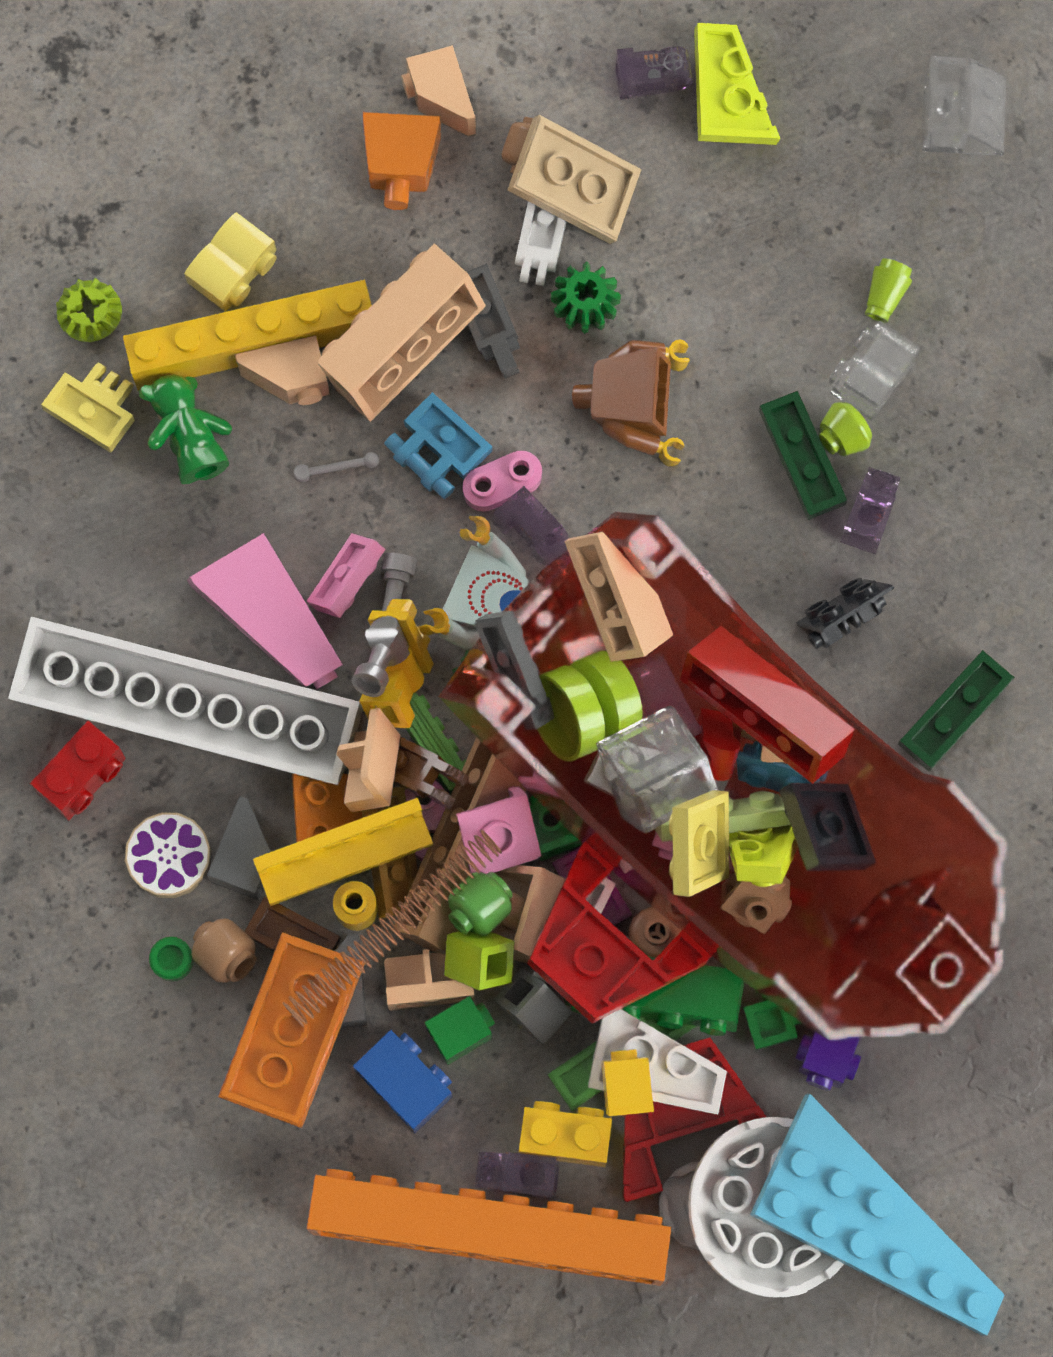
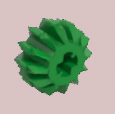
[551,261,621,334]

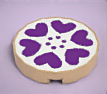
[125,812,211,898]

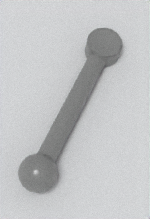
[294,452,379,482]

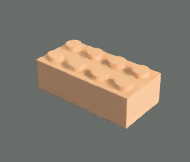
[316,243,486,422]

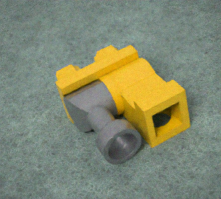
[352,599,434,728]

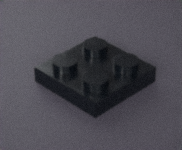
[779,783,876,871]

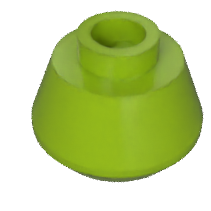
[818,402,872,456]

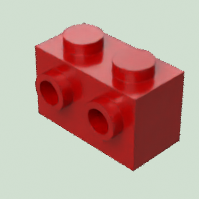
[30,720,126,821]

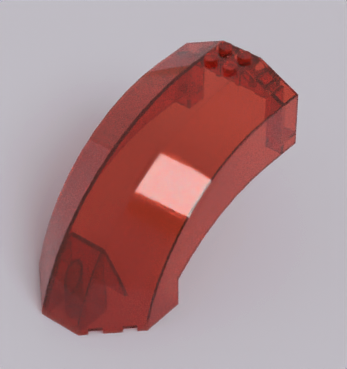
[438,511,1007,1040]

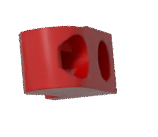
[692,708,742,781]

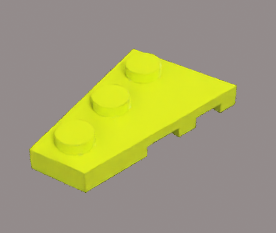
[694,23,780,145]
[729,824,798,887]

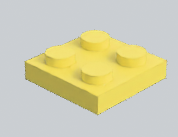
[669,790,729,897]

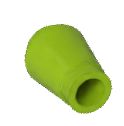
[865,258,912,323]

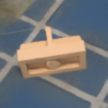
[337,708,400,812]
[384,949,475,1011]

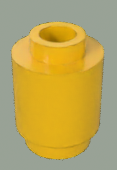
[333,881,378,931]

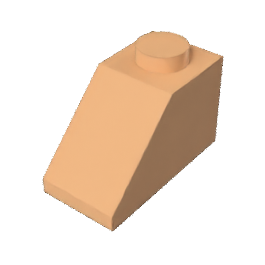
[401,45,476,136]
[235,336,330,405]

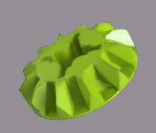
[56,278,122,342]

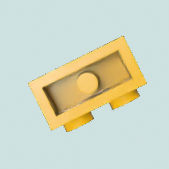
[519,1101,612,1167]

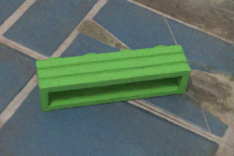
[405,692,466,795]

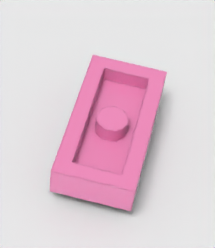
[306,533,386,618]

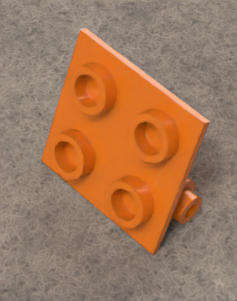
[292,774,363,842]

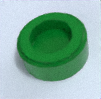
[149,937,194,982]

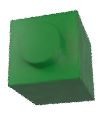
[424,996,495,1065]

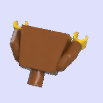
[572,339,690,466]

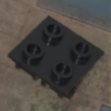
[796,578,894,649]

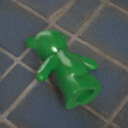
[139,374,232,484]

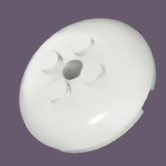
[688,1117,844,1297]

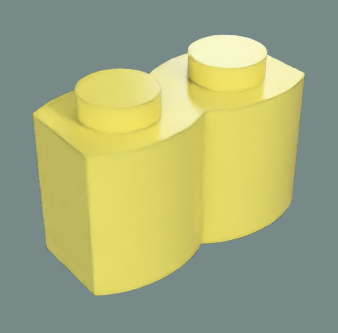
[184,212,277,311]

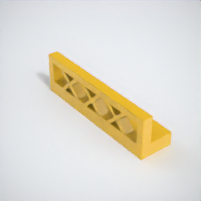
[253,798,433,906]

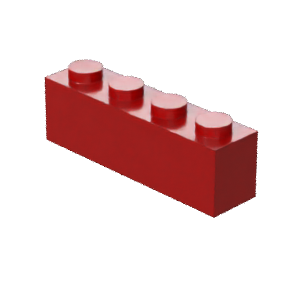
[679,626,855,784]

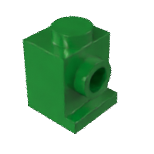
[529,790,582,861]

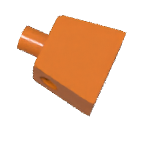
[363,112,441,210]

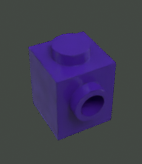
[795,1018,862,1091]

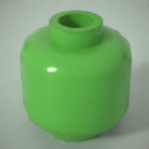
[448,872,513,936]

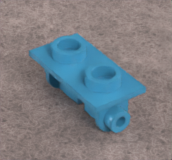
[737,741,828,792]

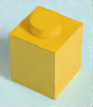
[601,1049,654,1116]

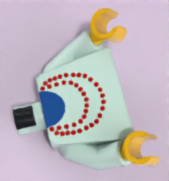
[419,516,546,650]

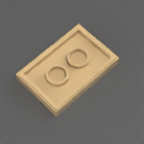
[507,115,641,244]

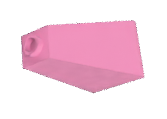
[187,533,343,690]

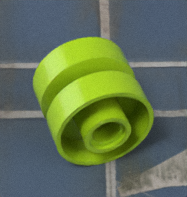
[537,650,642,761]

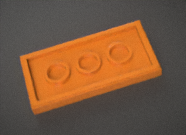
[218,932,365,1128]

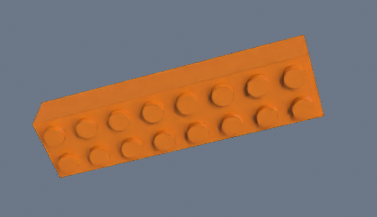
[307,1169,671,1286]

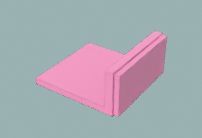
[456,786,541,874]

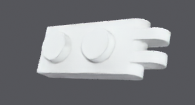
[515,201,566,286]

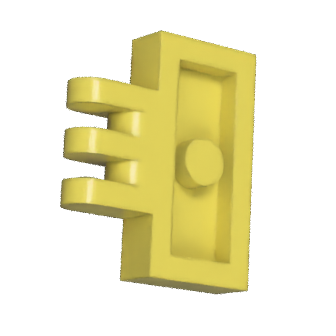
[41,362,135,453]

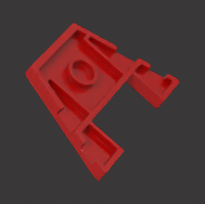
[527,841,712,1024]
[622,1037,766,1202]

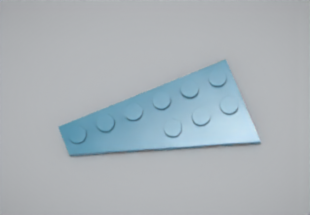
[750,1094,1005,1336]

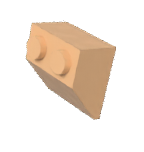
[492,865,565,963]

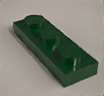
[759,391,847,520]
[898,650,1015,772]

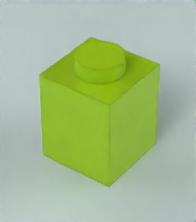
[444,931,514,990]

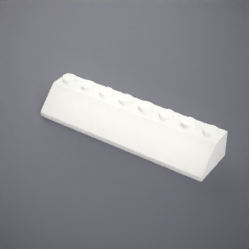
[8,617,363,785]

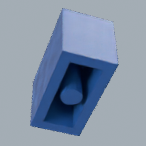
[353,1030,452,1133]

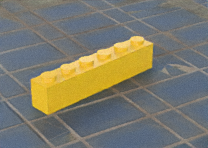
[123,279,372,391]

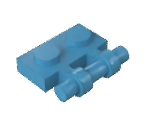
[384,392,492,499]

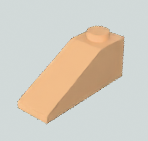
[564,532,673,662]

